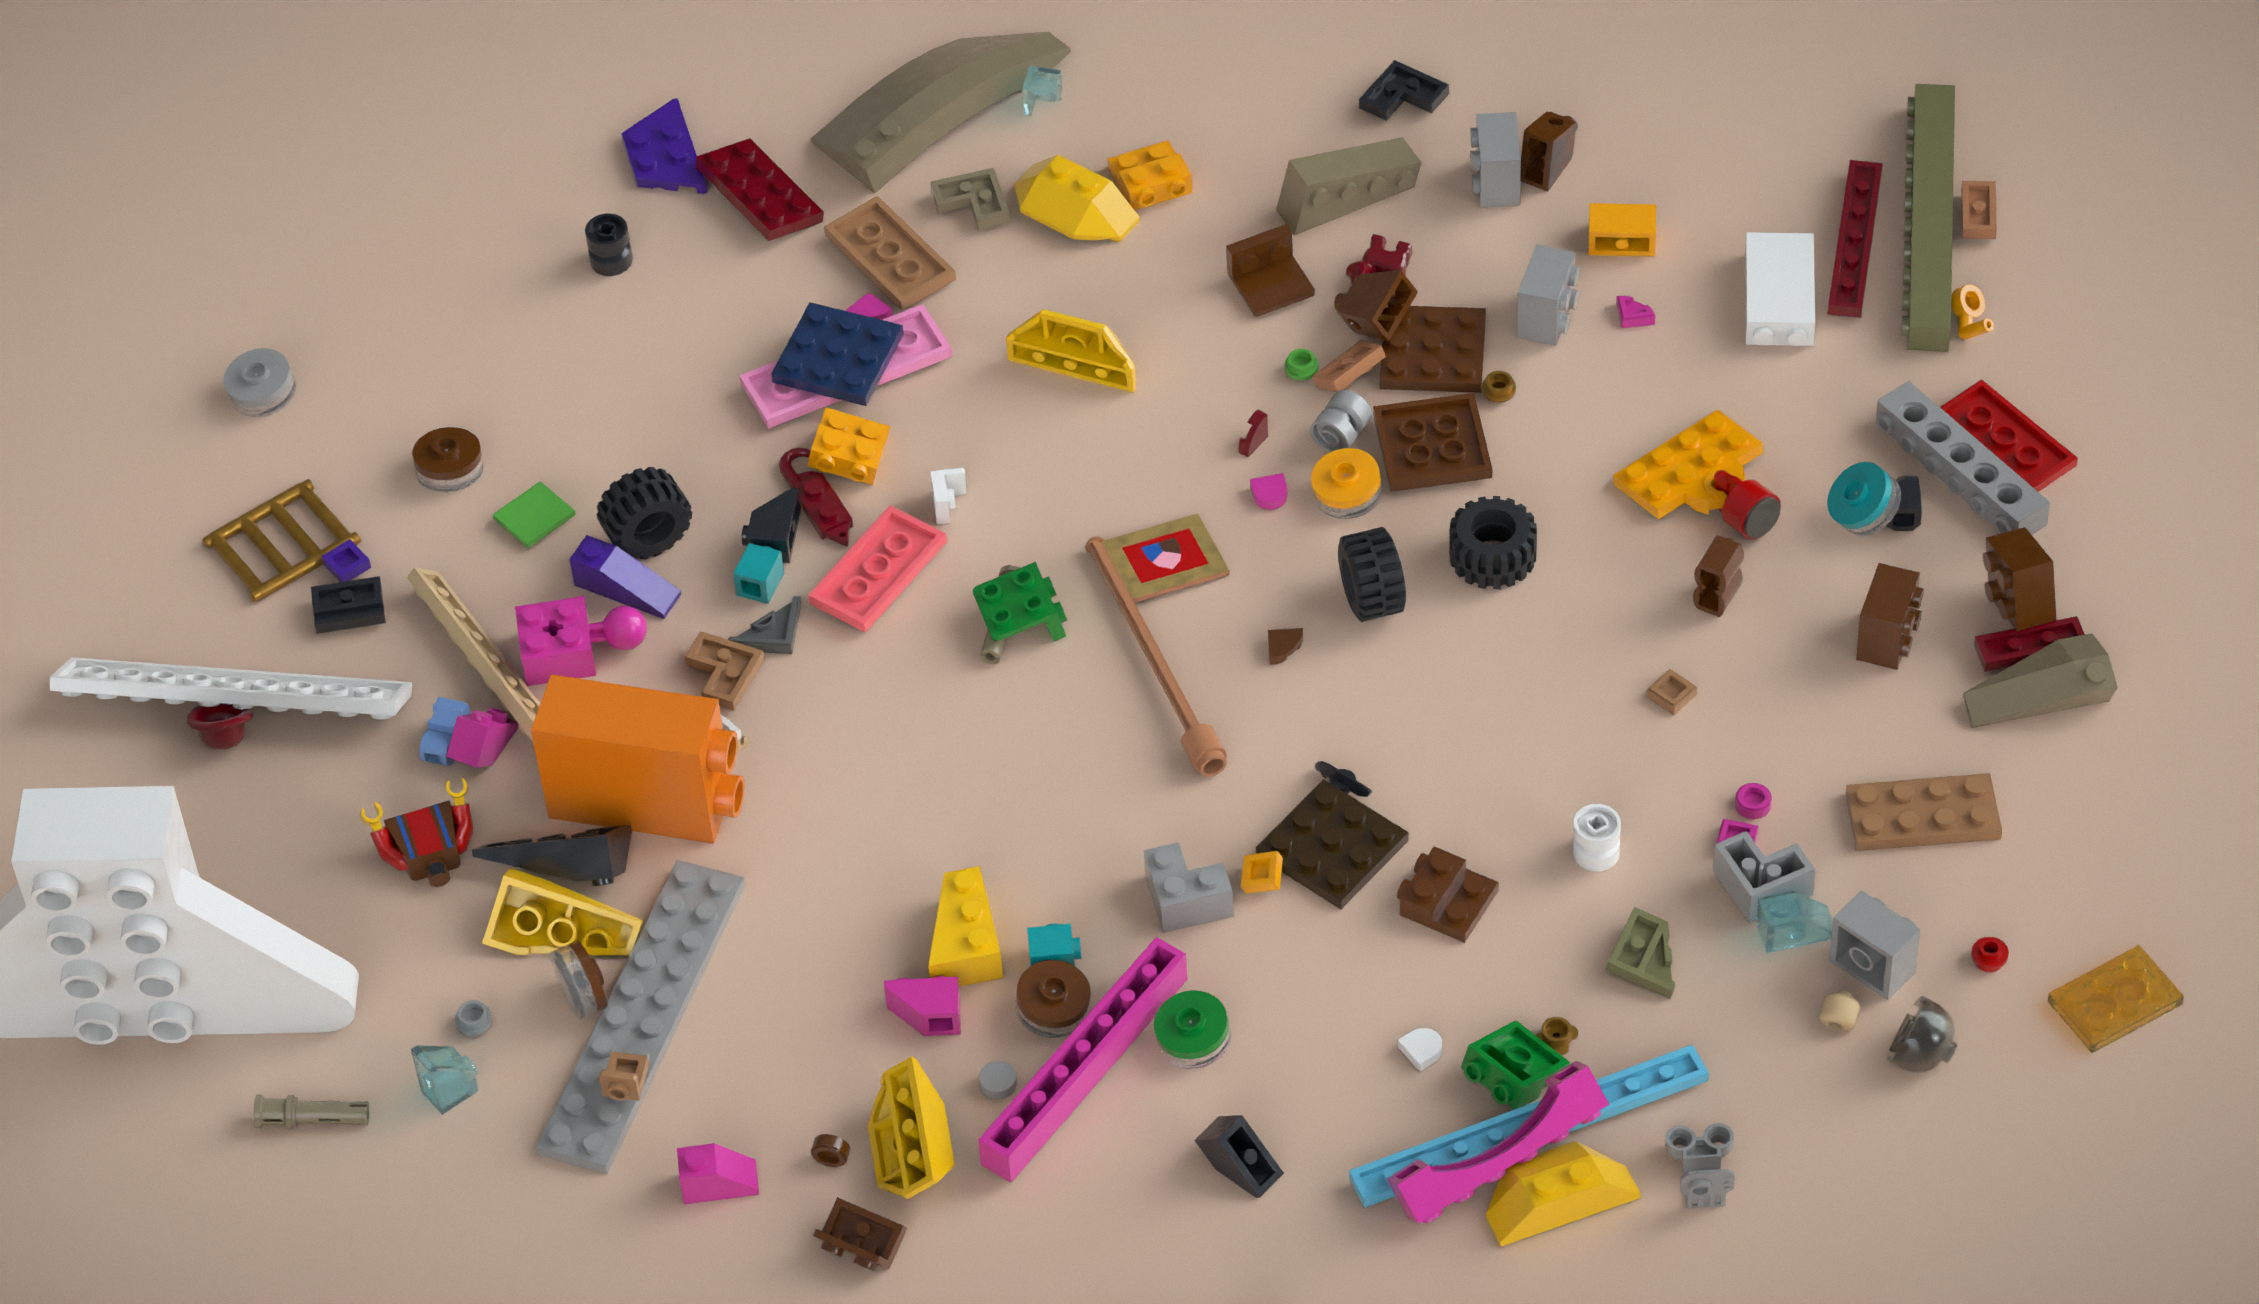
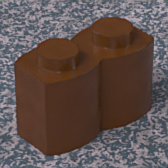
[1693,535,1744,617]

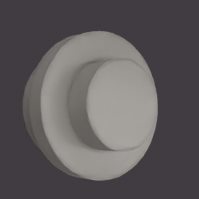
[455,1000,492,1036]

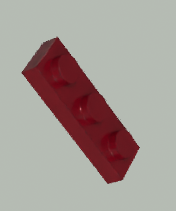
[1974,616,2085,672]

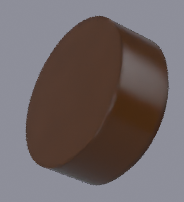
[811,1134,850,1167]

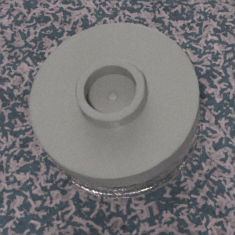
[224,348,296,417]

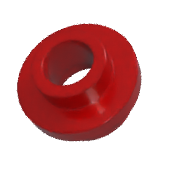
[1971,937,2009,972]

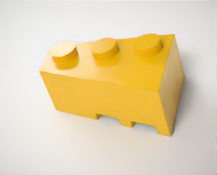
[928,866,1003,987]

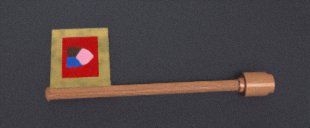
[1085,513,1229,777]

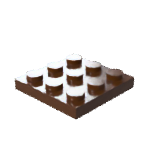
[1380,306,1486,393]
[1373,393,1493,492]

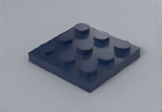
[771,302,904,406]

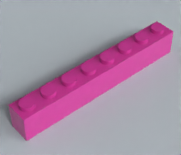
[978,937,1188,1183]

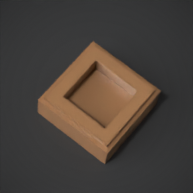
[1647,669,1697,715]

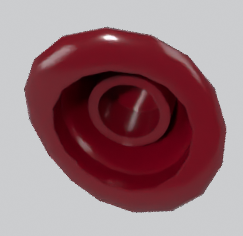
[187,703,253,750]

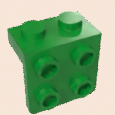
[973,562,1068,642]

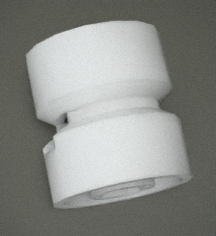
[1573,804,1621,872]

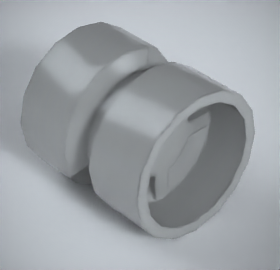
[1310,389,1372,452]

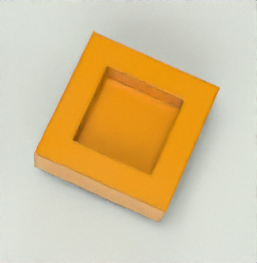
[1241,851,1283,894]

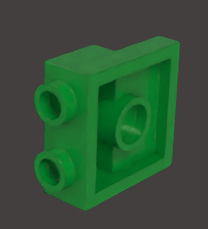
[1461,1020,1571,1110]

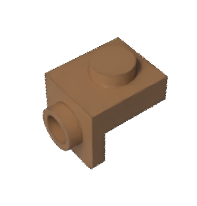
[599,1051,649,1101]

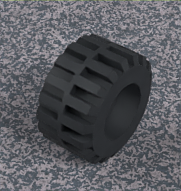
[596,467,693,560]
[1449,496,1537,589]
[1338,527,1406,622]

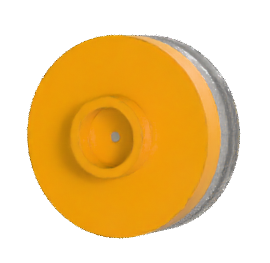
[1311,448,1383,519]

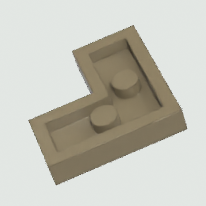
[930,168,1010,230]

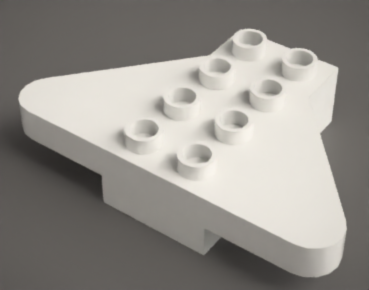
[0,786,359,1045]

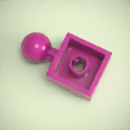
[515,596,647,686]

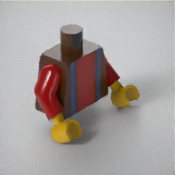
[360,777,473,887]

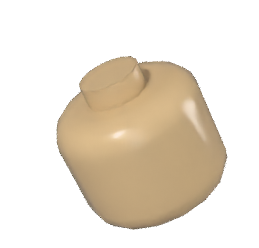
[1819,990,1860,1031]

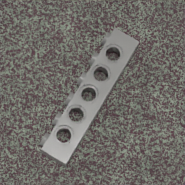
[1876,381,2050,535]

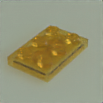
[2047,945,2184,1053]

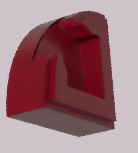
[1238,409,1268,457]

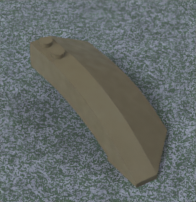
[810,32,1071,193]

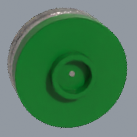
[1154,990,1231,1069]

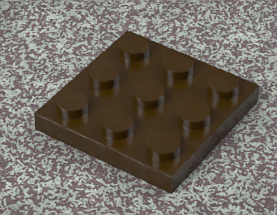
[1256,779,1409,910]

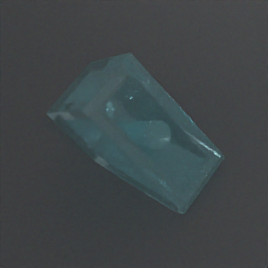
[1756,891,1833,953]
[411,1045,479,1115]

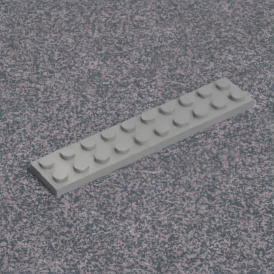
[537,860,745,1174]

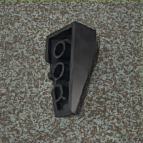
[472,825,632,886]

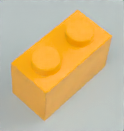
[1588,203,1656,256]

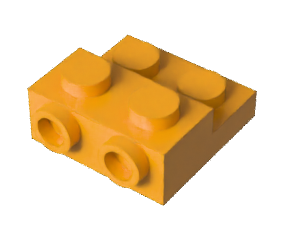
[1107,140,1192,210]
[807,407,891,485]

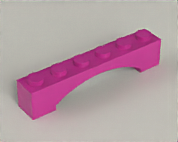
[1386,1061,1609,1224]

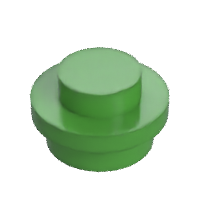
[1285,349,1318,380]

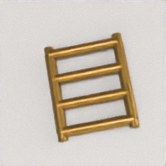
[202,479,361,602]

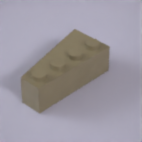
[1276,137,1421,235]

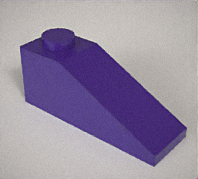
[569,535,681,619]

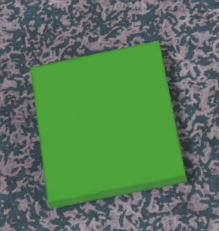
[493,481,576,548]

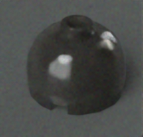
[1887,996,1957,1073]

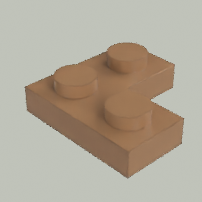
[685,631,765,711]

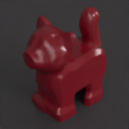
[1346,234,1412,284]

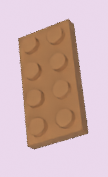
[824,196,956,311]
[1846,773,2002,851]

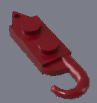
[779,448,853,547]

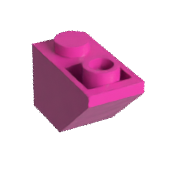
[446,708,518,768]
[884,976,961,1036]

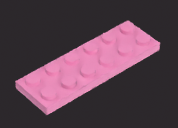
[740,304,952,429]

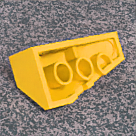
[482,868,643,956]

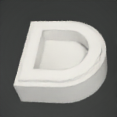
[1398,1028,1442,1072]

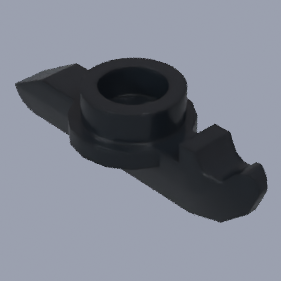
[1315,761,1372,797]

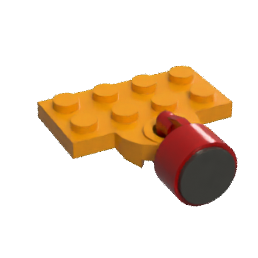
[1613,409,1781,539]

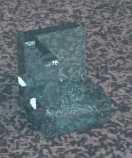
[1023,66,1063,116]

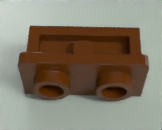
[813,1197,907,1271]

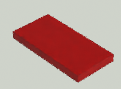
[1940,379,2078,492]

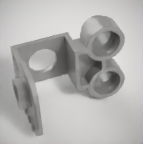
[1665,1123,1735,1208]

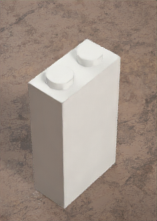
[1745,232,1815,346]

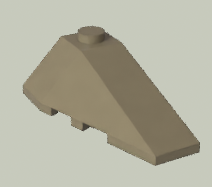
[1963,633,2118,728]

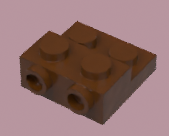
[1397,846,1499,943]

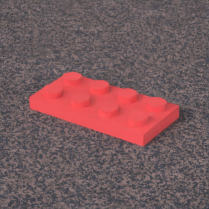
[808,505,947,633]

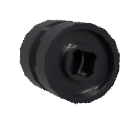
[585,213,633,276]

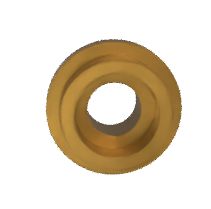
[1482,371,1516,403]

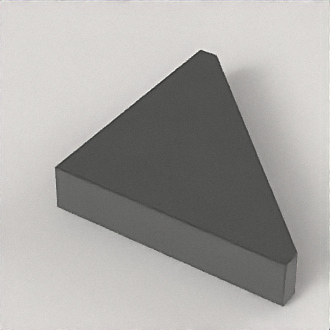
[728,596,801,654]

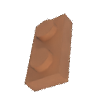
[1961,180,1997,239]
[1312,340,1386,392]

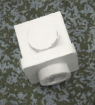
[930,468,967,525]

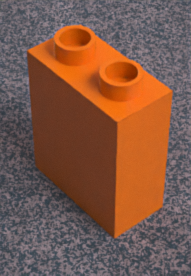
[531,674,745,844]

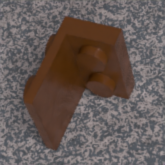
[1226,224,1315,317]

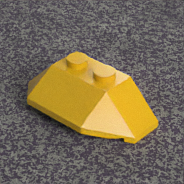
[1014,155,1140,242]
[1006,309,1136,393]
[868,1056,955,1199]
[1486,1141,1641,1247]

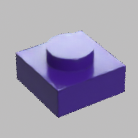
[321,539,371,582]

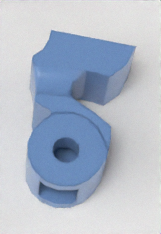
[419,697,471,766]

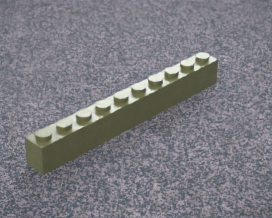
[1901,84,1955,352]

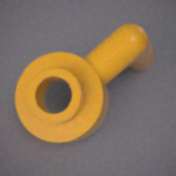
[1951,284,1994,340]

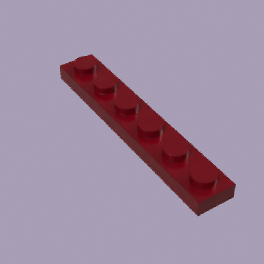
[1827,160,1883,318]

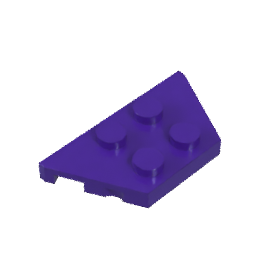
[621,98,707,194]

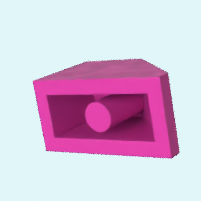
[677,1143,759,1204]

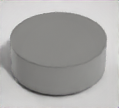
[979,1061,1017,1099]

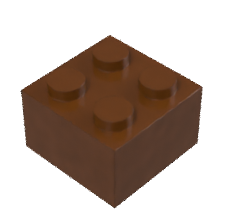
[1983,527,2057,631]
[1856,563,1924,670]

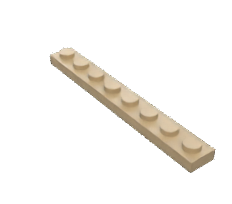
[407,567,540,742]

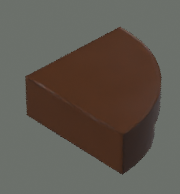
[1268,628,1303,665]

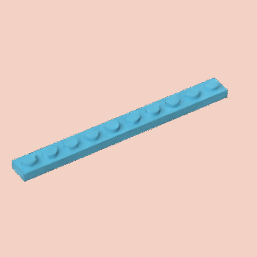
[1349,1044,1709,1208]

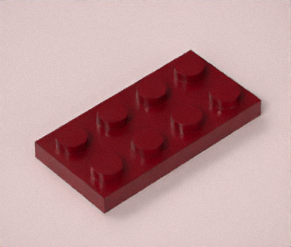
[695,138,824,241]

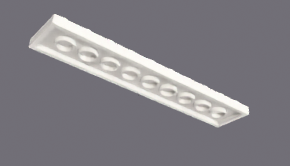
[50,657,412,719]

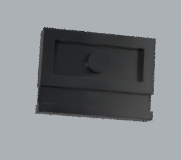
[311,576,386,634]

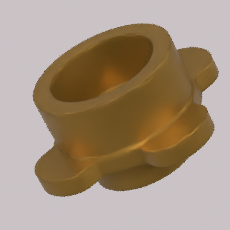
[1536,1017,1578,1055]

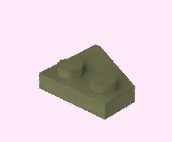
[1605,907,1675,999]

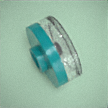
[1827,462,1901,536]

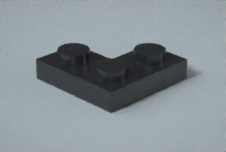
[1359,60,1449,121]

